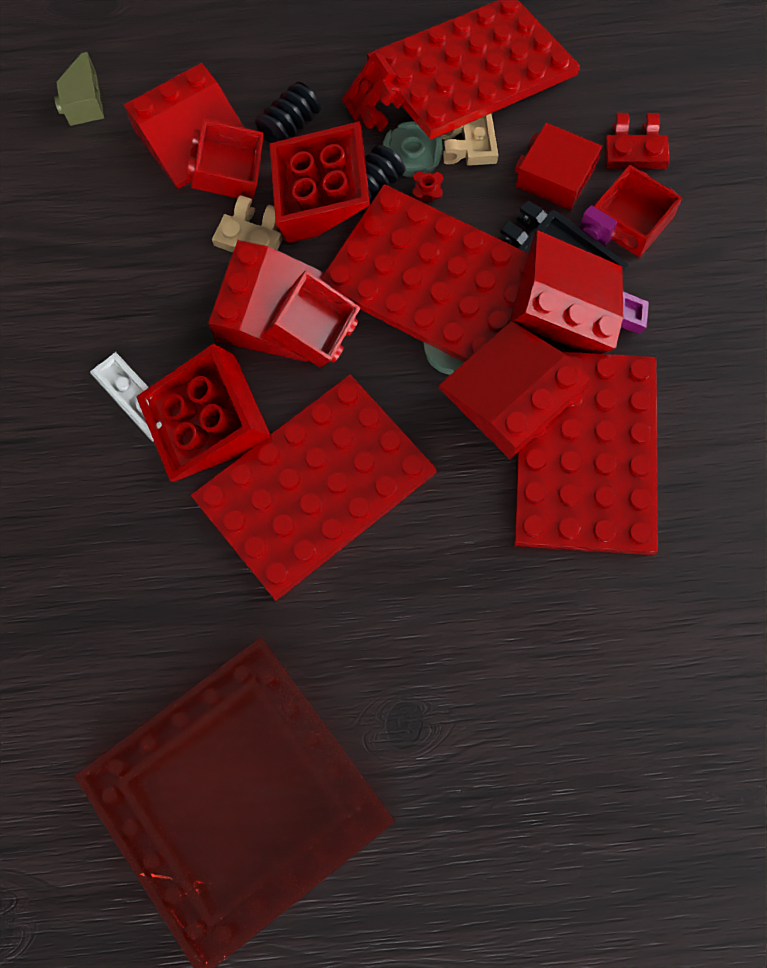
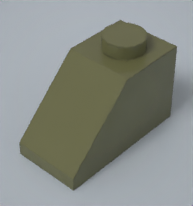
[54,52,104,126]

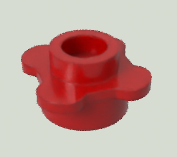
[412,171,444,202]

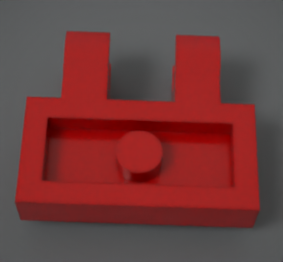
[342,52,404,132]
[604,113,670,169]

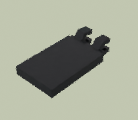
[498,200,629,273]

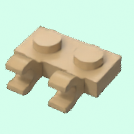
[440,113,498,165]
[212,195,283,252]

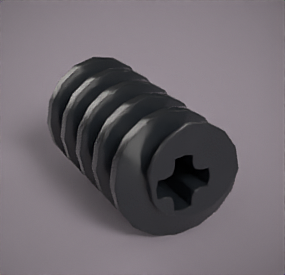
[255,81,321,144]
[358,145,406,214]

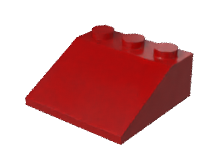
[124,62,244,190]
[270,121,370,243]
[509,230,623,354]
[208,240,324,362]
[438,321,591,459]
[136,343,271,482]

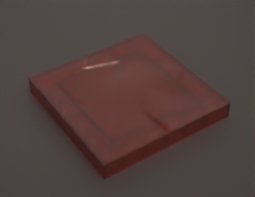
[74,637,396,968]

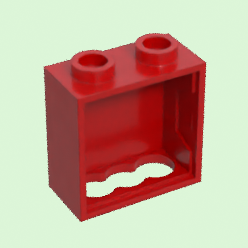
[187,118,264,200]
[515,122,602,211]
[594,165,683,258]
[266,270,361,368]

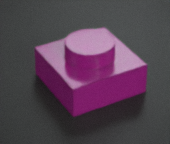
[580,205,617,247]
[621,292,649,334]

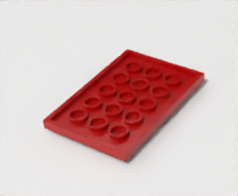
[367,0,580,140]
[320,184,528,362]
[514,352,658,555]
[191,374,436,601]

